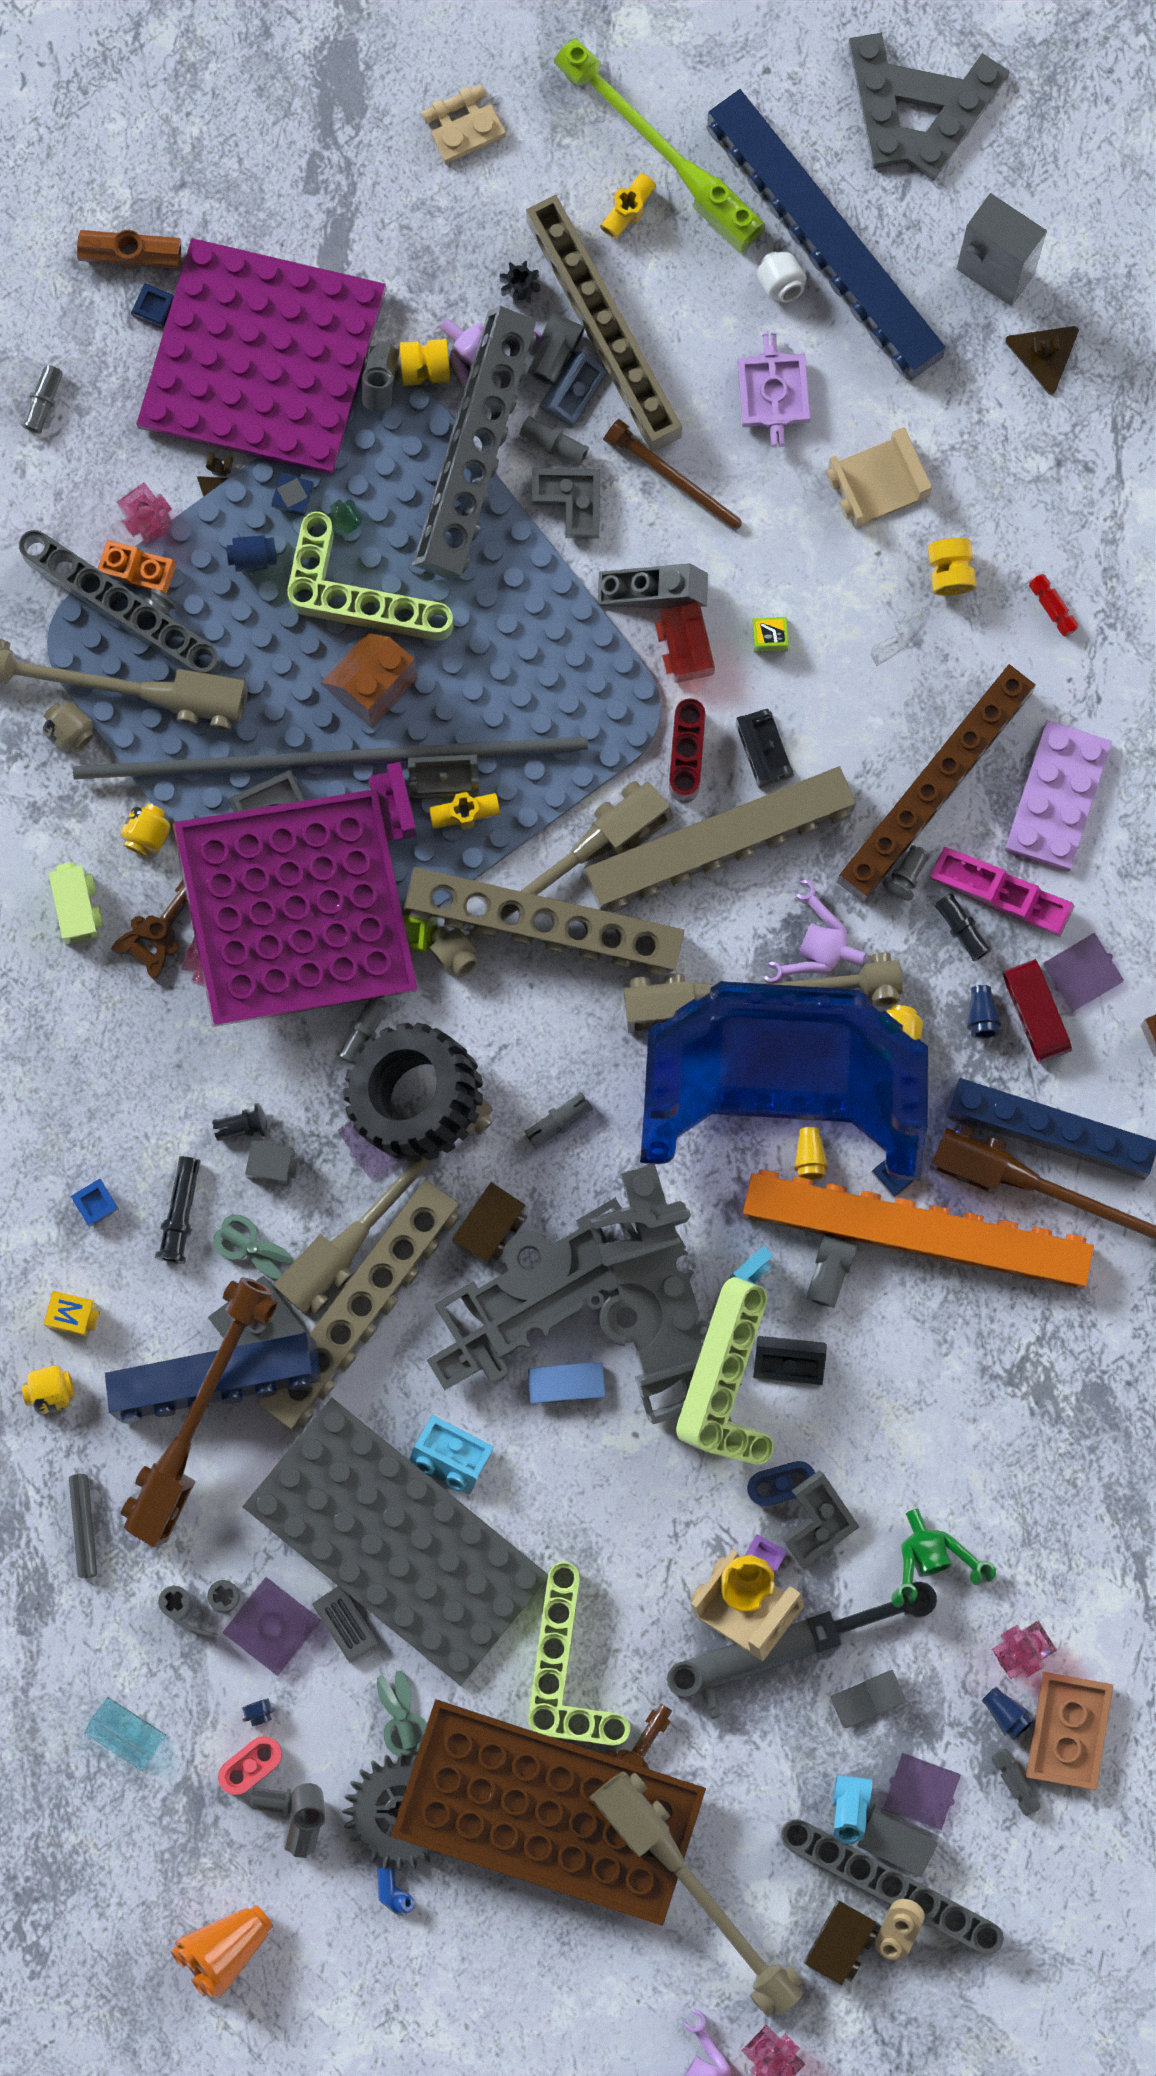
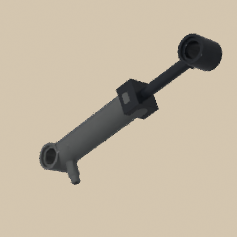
[667,1581,937,1719]

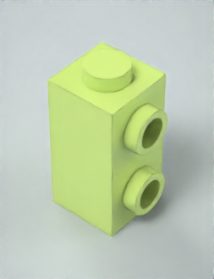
[48,863,103,945]

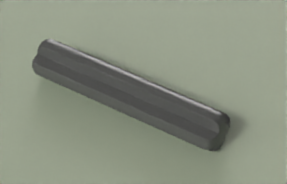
[69,1474,97,1578]

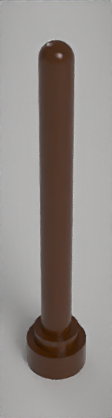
[603,419,742,530]

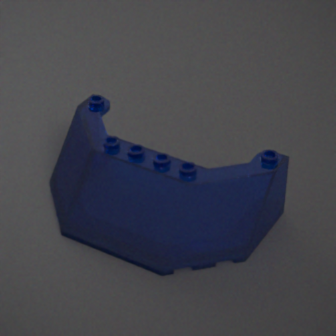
[640,981,928,1181]

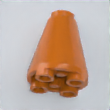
[170,1905,273,1998]

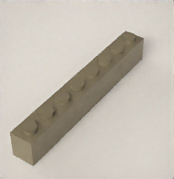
[585,766,856,913]

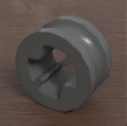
[144,588,178,617]
[207,1580,240,1612]

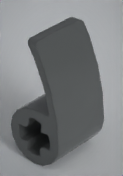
[158,1585,218,1638]
[831,1669,907,1728]

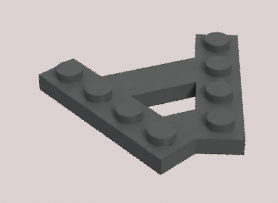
[848,32,1010,181]

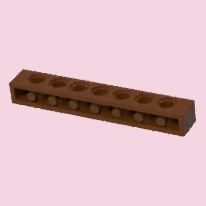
[837,664,1036,903]

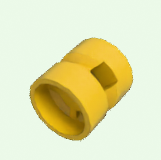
[400,338,450,386]
[927,538,977,596]

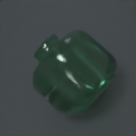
[327,499,364,535]

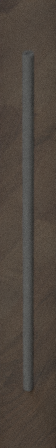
[73,736,588,780]

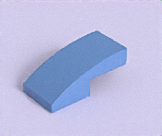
[527,1362,606,1404]

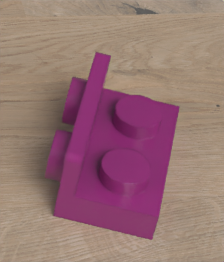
[369,762,417,843]

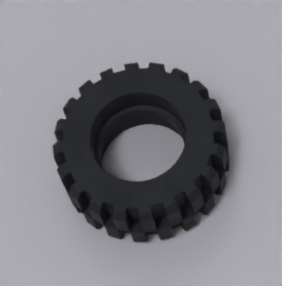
[343,1022,483,1162]

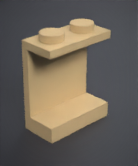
[825,427,932,528]
[691,1549,804,1661]

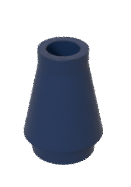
[967,985,1002,1039]
[982,1687,1034,1740]

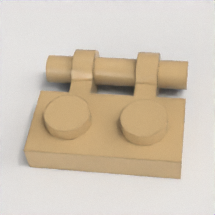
[421,84,506,165]

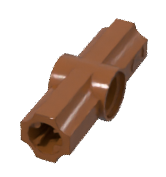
[77,229,182,269]

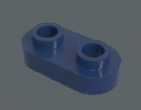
[747,1461,815,1507]

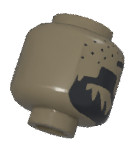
[43,702,94,753]

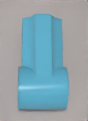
[833,1774,872,1845]

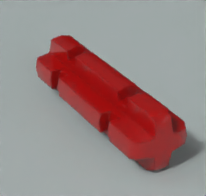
[1029,574,1079,637]

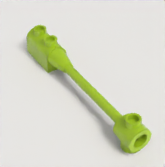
[554,38,765,254]

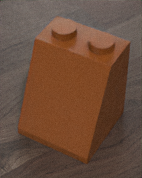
[321,633,418,728]

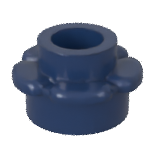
[242,1698,276,1727]

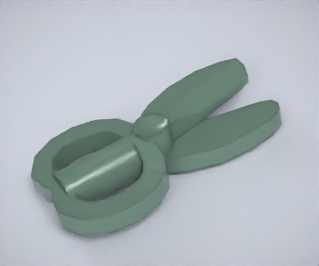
[213,1214,293,1280]
[377,1671,427,1756]

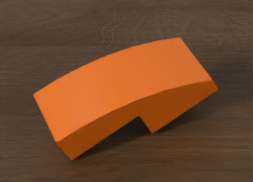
[97,540,177,595]

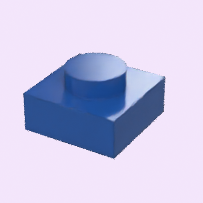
[70,1179,119,1227]

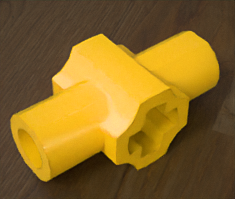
[600,173,657,239]
[429,792,501,830]

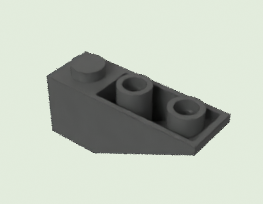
[597,563,708,609]

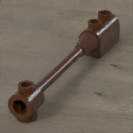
[930,1123,1156,1240]
[121,1277,278,1547]

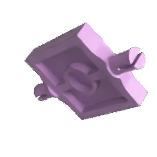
[737,332,810,448]

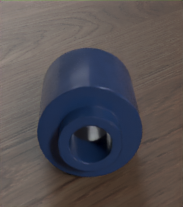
[226,535,277,572]

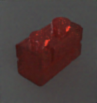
[654,602,715,683]

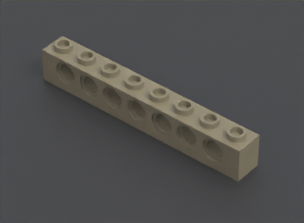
[526,195,682,452]
[404,867,685,976]
[258,1179,461,1432]

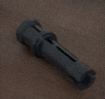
[155,1156,201,1264]

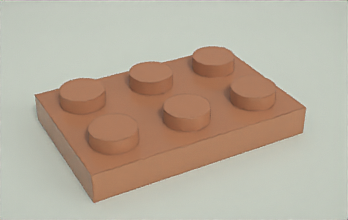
[1025,1672,1114,1790]

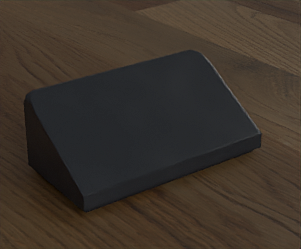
[753,1336,827,1385]

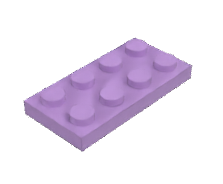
[1005,720,1112,871]

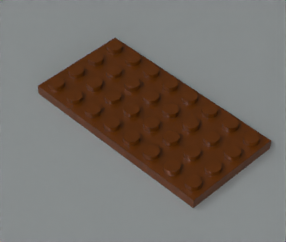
[390,1699,706,1926]

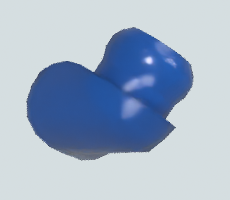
[377,1867,415,1915]

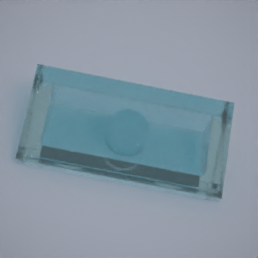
[85,1697,166,1771]

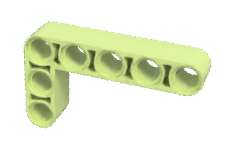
[288,512,453,641]
[676,1277,774,1465]
[528,1562,630,1746]

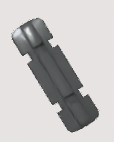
[991,1749,1040,1816]

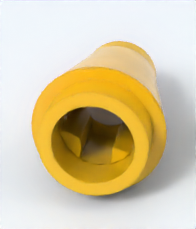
[794,1127,829,1181]

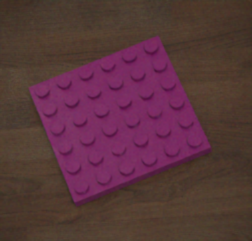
[136,238,387,475]
[173,789,417,1027]

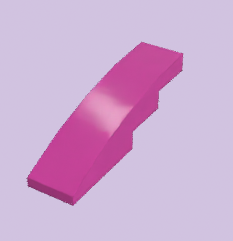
[930,847,1075,937]

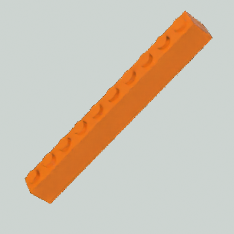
[742,1169,1094,1290]

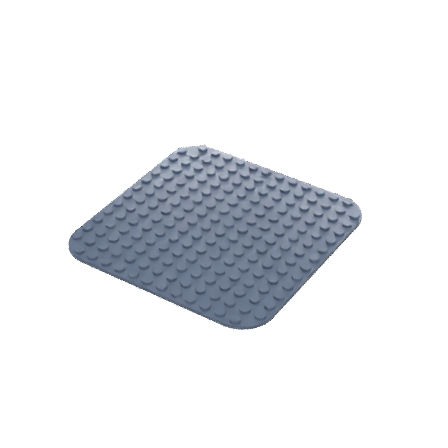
[47,379,661,914]

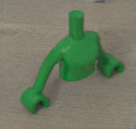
[891,1508,996,1608]

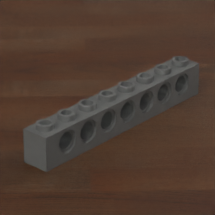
[412,306,537,579]

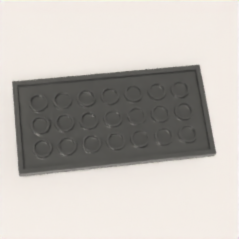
[242,1397,548,1686]

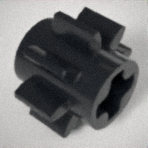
[499,261,540,305]

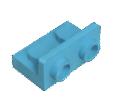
[728,1246,773,1283]
[409,1415,494,1494]

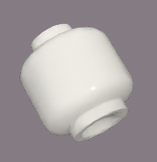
[757,252,807,303]

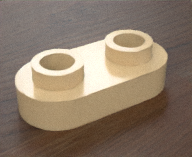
[875,1899,925,1961]

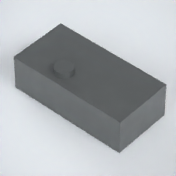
[956,193,1047,306]

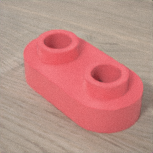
[218,1736,282,1795]

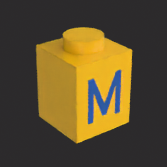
[44,1290,100,1338]

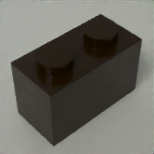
[452,1182,528,1266]
[803,1900,879,1985]

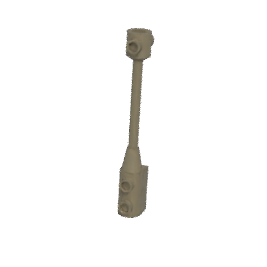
[0,639,249,731]
[429,781,674,978]
[624,952,903,1033]
[273,1099,494,1315]
[589,1772,804,2017]

